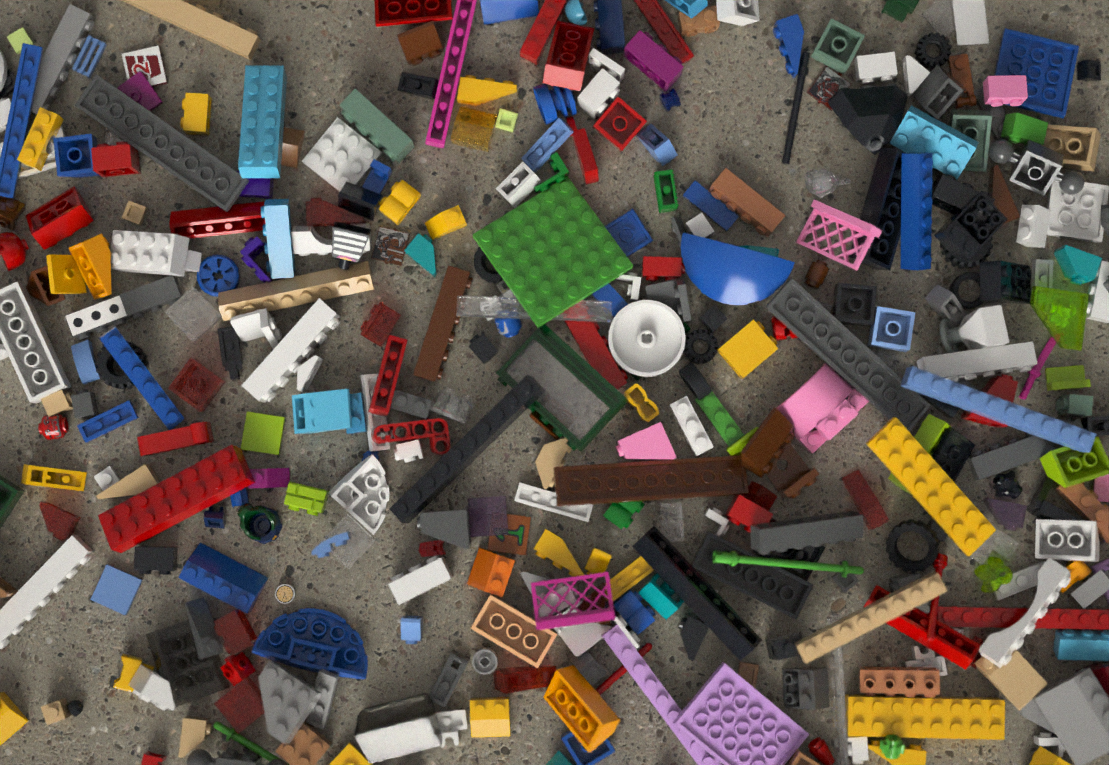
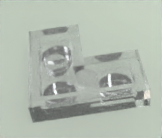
[969,526,1019,565]

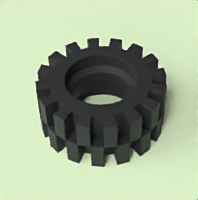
[914,32,952,69]
[683,329,718,364]

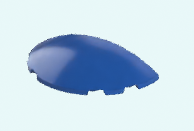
[681,233,795,305]
[252,608,368,679]

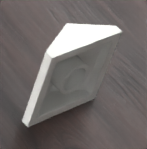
[297,355,323,393]

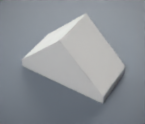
[902,55,930,97]

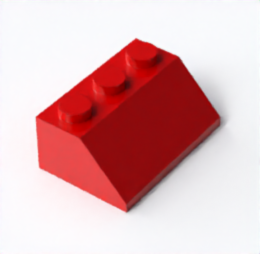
[26,186,94,250]

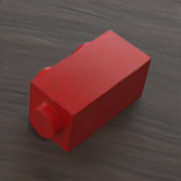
[642,256,685,281]

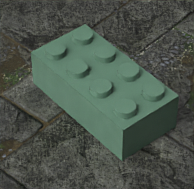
[340,89,415,164]

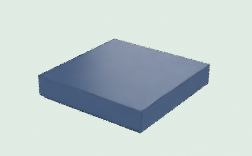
[90,564,143,615]

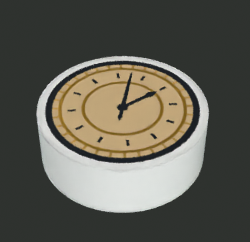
[275,584,295,604]

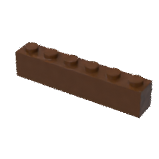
[413,265,473,383]

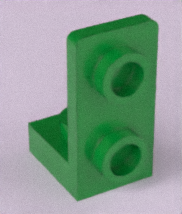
[534,152,569,194]

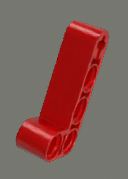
[371,418,450,456]
[137,421,214,456]

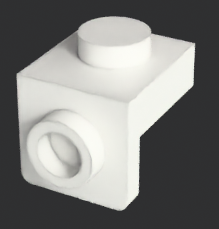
[704,507,730,537]
[1034,732,1065,757]

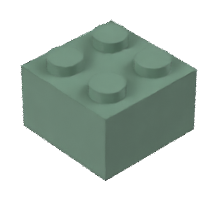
[811,18,865,74]

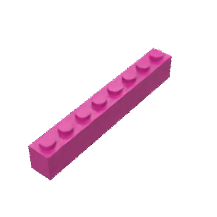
[425,0,477,149]

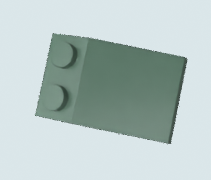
[949,109,992,172]

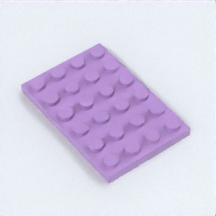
[673,662,809,765]

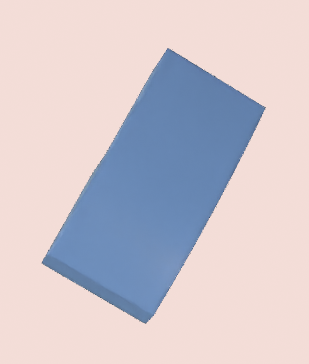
[71,340,100,385]
[311,531,351,558]

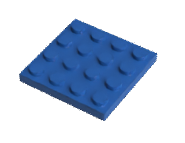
[994,28,1079,118]

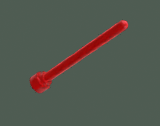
[926,553,948,642]
[595,643,653,695]

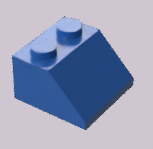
[53,134,100,178]

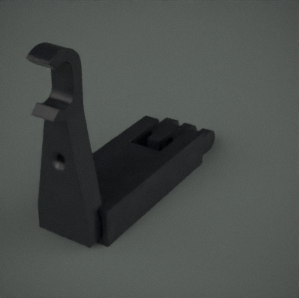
[1028,468,1104,545]

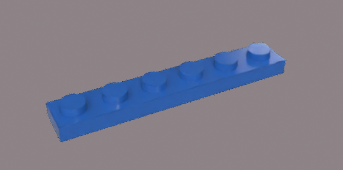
[99,327,185,430]

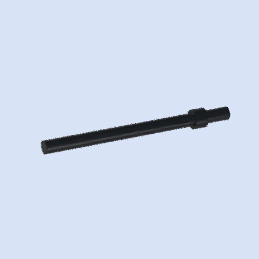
[782,52,810,165]

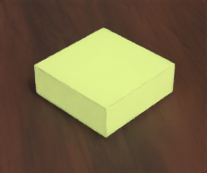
[7,27,34,54]
[495,108,518,132]

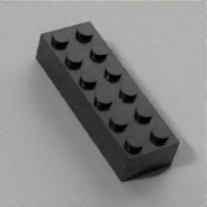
[849,148,905,271]
[691,531,813,620]

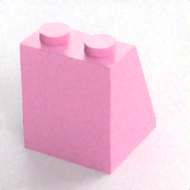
[615,422,677,460]

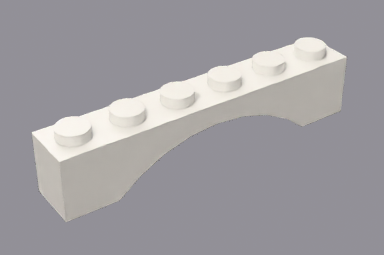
[979,557,1071,668]

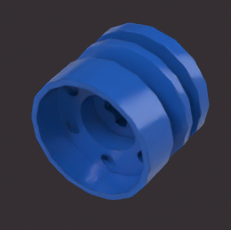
[533,83,577,125]

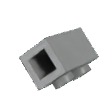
[1071,569,1109,609]

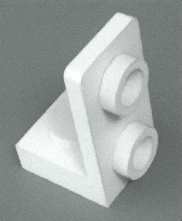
[615,272,641,302]

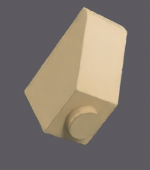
[178,716,212,758]

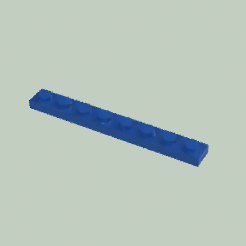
[0,43,44,199]

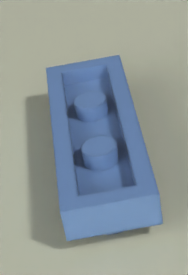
[521,118,574,173]

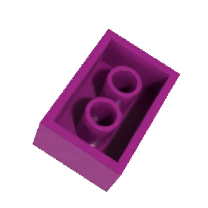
[623,30,684,93]

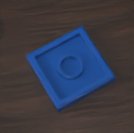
[605,209,653,257]

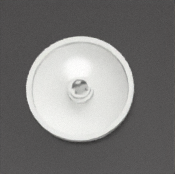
[608,300,686,377]

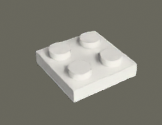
[588,48,625,83]

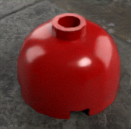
[0,232,29,272]

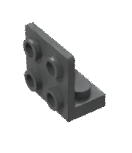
[645,277,691,322]

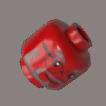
[38,414,69,440]

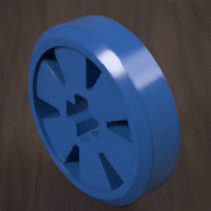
[197,255,240,297]

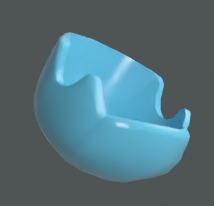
[565,0,587,26]

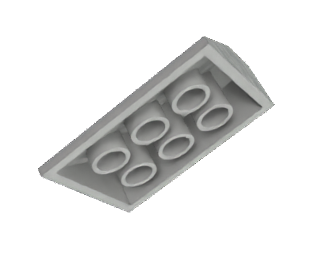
[1034,668,1109,765]

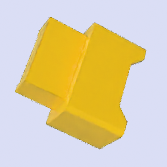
[113,653,154,692]

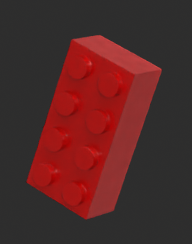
[543,20,594,91]

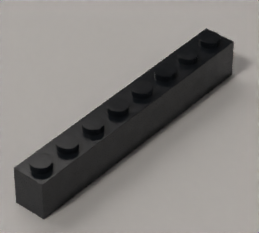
[632,526,762,661]

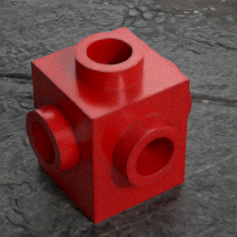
[220,652,256,687]

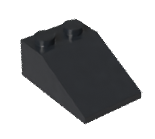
[753,518,826,581]

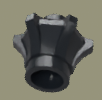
[993,470,1023,499]

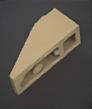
[96,464,160,499]

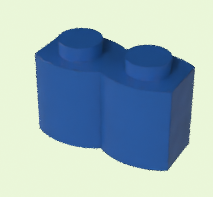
[613,590,655,635]

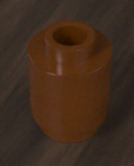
[804,260,829,290]

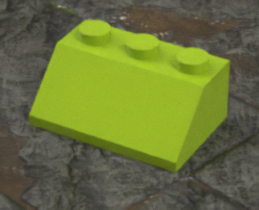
[1039,437,1109,488]

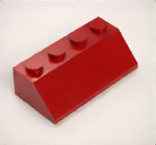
[374,0,453,27]

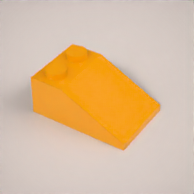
[68,233,112,300]

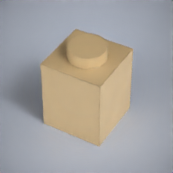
[41,390,73,417]
[41,698,72,725]

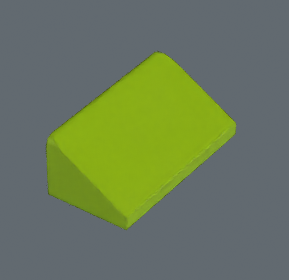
[726,427,759,456]

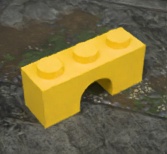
[17,107,64,171]

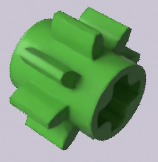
[880,734,905,759]

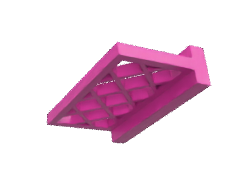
[531,572,615,630]

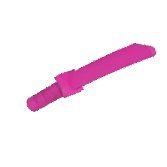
[1019,333,1061,400]

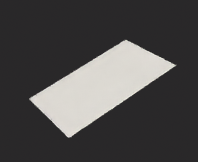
[952,0,989,45]

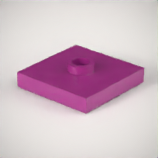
[117,71,163,112]

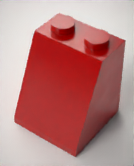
[961,374,1018,428]

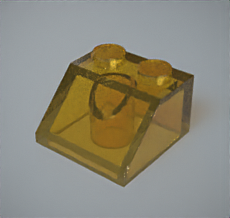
[451,106,497,152]

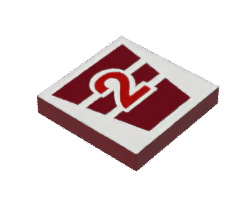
[122,45,168,87]

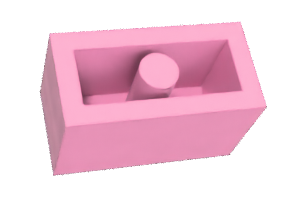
[983,75,1028,107]

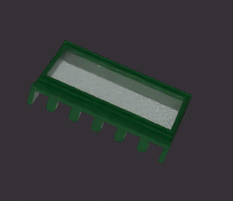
[495,324,628,452]

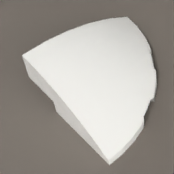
[328,454,390,535]

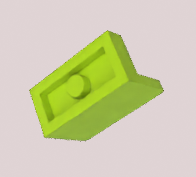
[1045,365,1091,391]

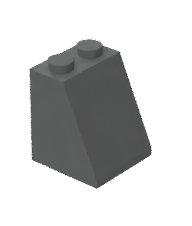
[417,509,471,549]

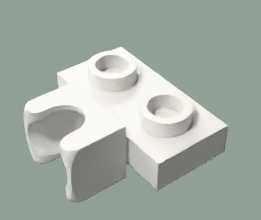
[905,645,947,676]
[427,708,468,747]

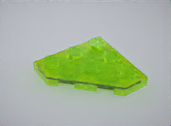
[1030,286,1089,351]

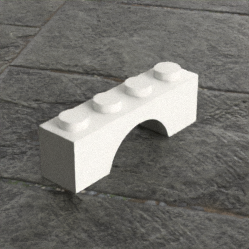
[291,223,372,256]

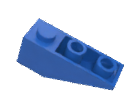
[773,14,804,79]

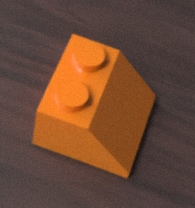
[467,547,515,598]

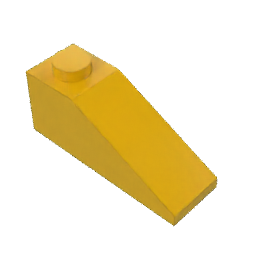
[21,464,87,491]

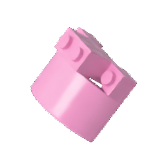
[776,363,869,454]

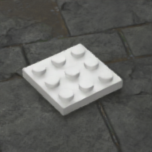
[302,117,382,192]
[1047,181,1109,243]

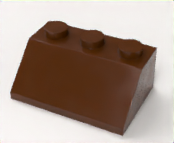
[741,407,795,478]

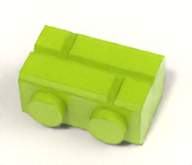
[284,482,329,516]

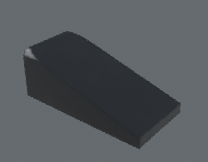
[397,72,439,100]

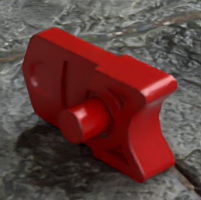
[418,540,446,557]

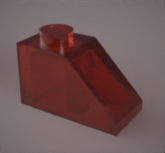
[39,501,81,540]

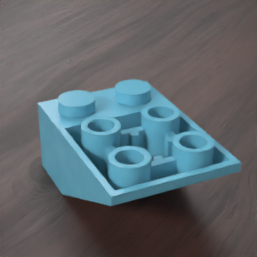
[292,389,352,434]

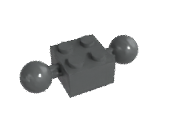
[989,139,1085,196]
[187,749,287,765]

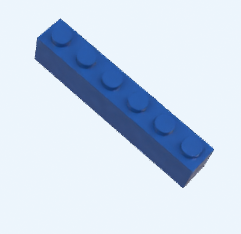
[900,152,933,271]

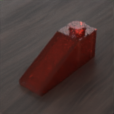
[306,198,366,227]
[841,469,889,530]
[494,665,556,694]

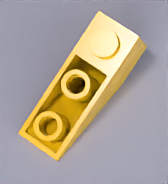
[457,75,517,106]
[534,529,584,577]
[868,740,927,765]

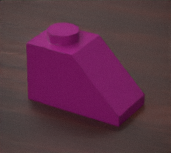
[248,468,290,488]

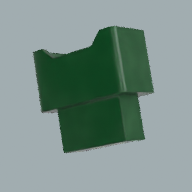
[881,0,919,23]

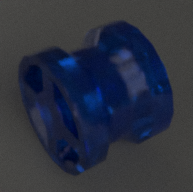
[659,88,681,112]

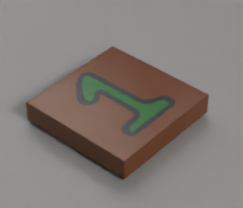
[488,512,531,555]

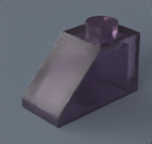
[984,498,1027,531]

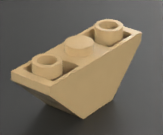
[535,438,572,489]

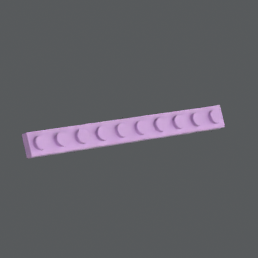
[601,624,722,765]

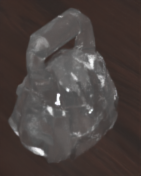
[804,168,851,198]

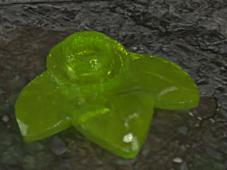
[974,556,1013,593]

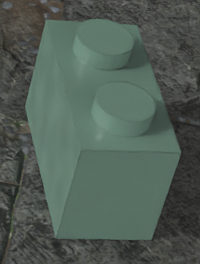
[1055,394,1093,417]

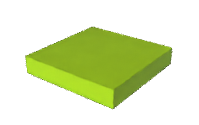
[241,411,285,455]

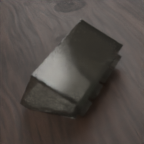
[354,693,443,764]

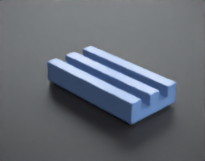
[72,35,107,78]

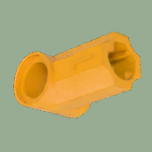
[1060,561,1092,593]

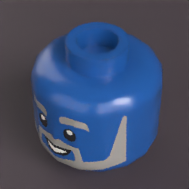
[494,308,522,338]

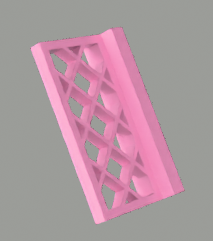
[796,200,882,271]

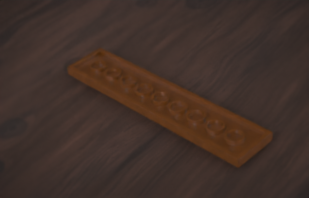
[553,455,749,507]

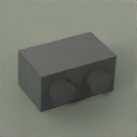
[390,390,433,420]

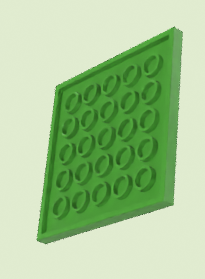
[473,176,633,328]

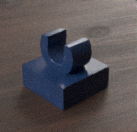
[203,506,226,529]

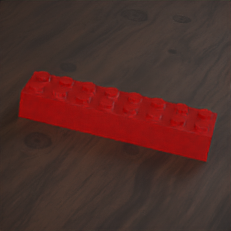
[98,444,255,553]

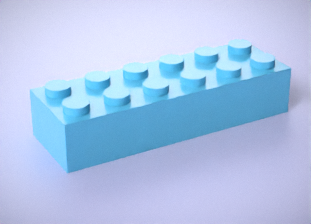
[238,65,287,178]

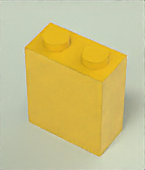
[717,319,778,379]

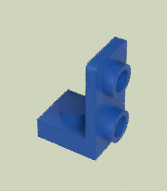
[362,159,392,194]

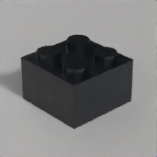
[832,283,877,327]

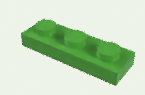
[694,392,744,446]

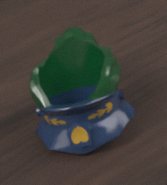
[238,503,282,544]

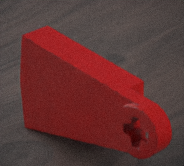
[565,116,599,185]

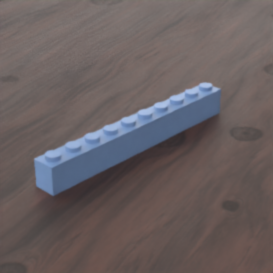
[900,366,1096,453]

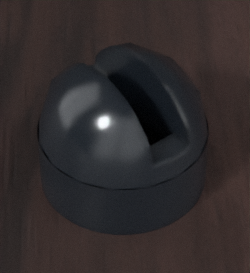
[66,700,83,717]

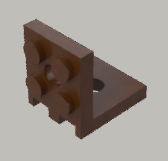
[765,444,819,498]

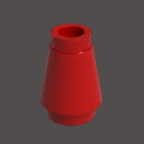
[808,737,835,765]

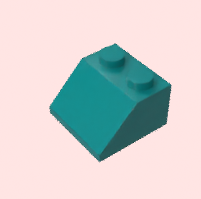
[1054,245,1102,285]
[638,572,684,619]

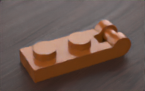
[948,53,976,108]

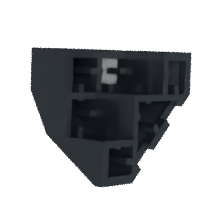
[827,83,908,155]

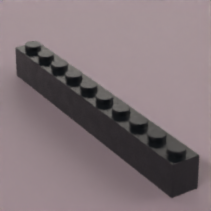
[389,374,546,523]

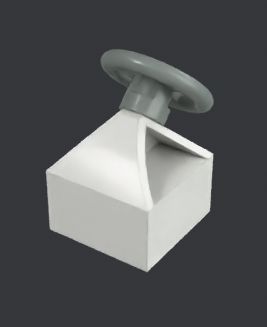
[939,305,1009,353]

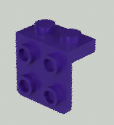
[240,236,273,283]

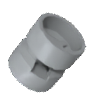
[472,647,498,675]

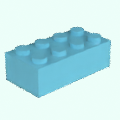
[889,105,979,180]

